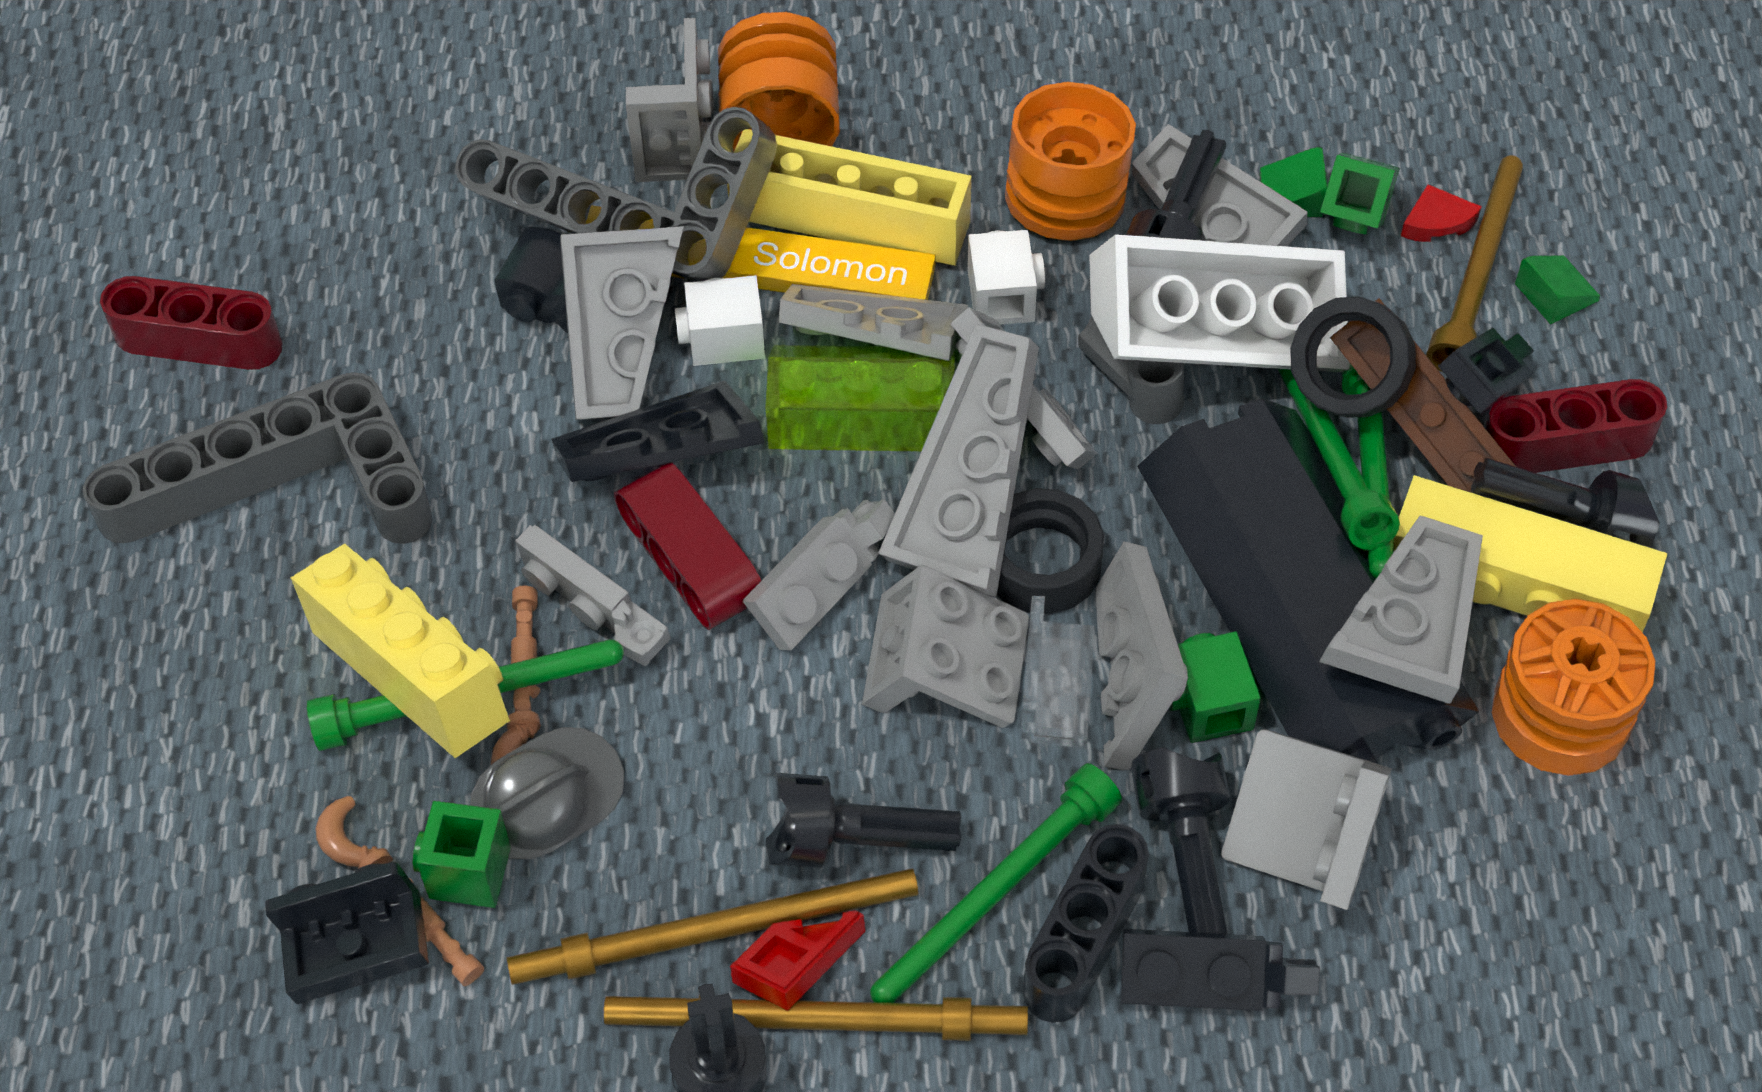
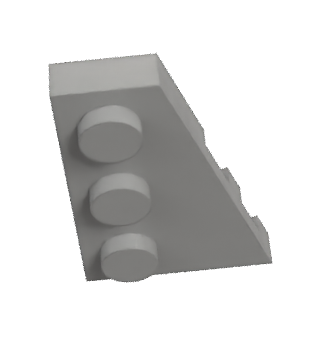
[1132,124,1308,247]
[560,226,684,420]
[779,284,968,361]
[950,307,1098,469]
[1319,515,1483,704]
[1096,541,1188,771]

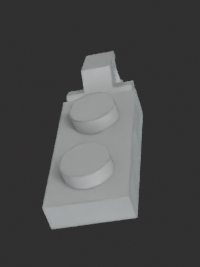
[743,499,895,650]
[515,525,671,666]

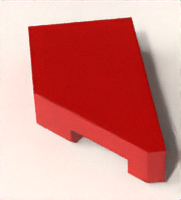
[730,910,865,1011]

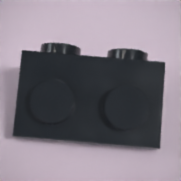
[265,862,429,1004]

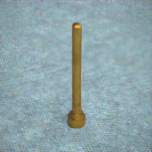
[1426,155,1523,372]

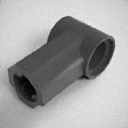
[1078,317,1184,424]

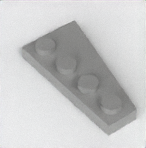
[878,323,1039,597]

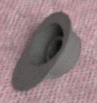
[470,727,624,860]

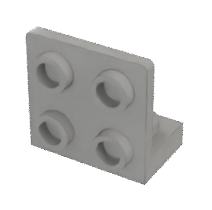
[626,18,714,182]
[862,564,1029,728]
[1221,729,1392,910]

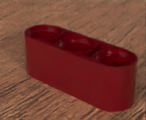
[100,276,283,370]
[1485,379,1668,473]
[614,462,761,630]

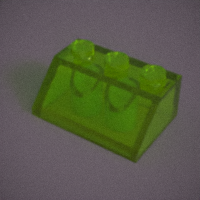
[765,345,955,452]

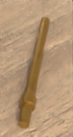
[506,868,919,985]
[604,996,1028,1041]

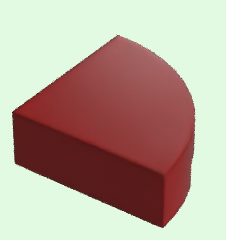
[1401,184,1482,242]

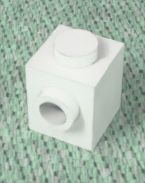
[967,230,1045,325]
[675,275,765,366]

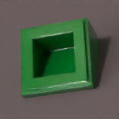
[1259,147,1327,217]
[1515,255,1600,325]

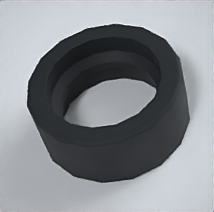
[1290,296,1416,418]
[997,488,1104,614]

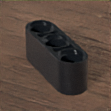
[1023,824,1149,1023]

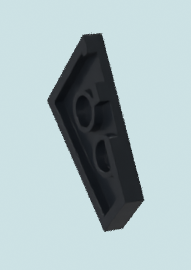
[551,380,765,482]

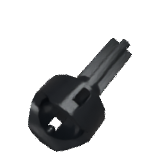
[1126,130,1227,241]
[1471,458,1660,548]
[1131,747,1230,934]
[766,773,961,868]
[669,984,767,1092]

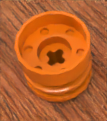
[718,12,840,151]
[1005,82,1136,241]
[1492,599,1656,776]

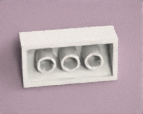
[1089,234,1350,372]

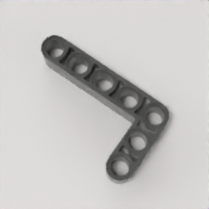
[455,107,777,282]
[83,372,433,544]

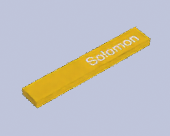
[586,205,936,300]

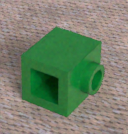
[1320,152,1400,234]
[1168,631,1261,743]
[413,801,511,908]

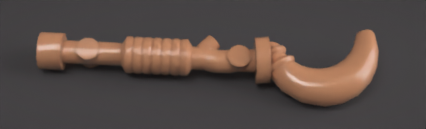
[491,586,541,765]
[315,796,484,986]

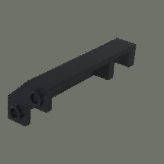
[1137,398,1479,764]

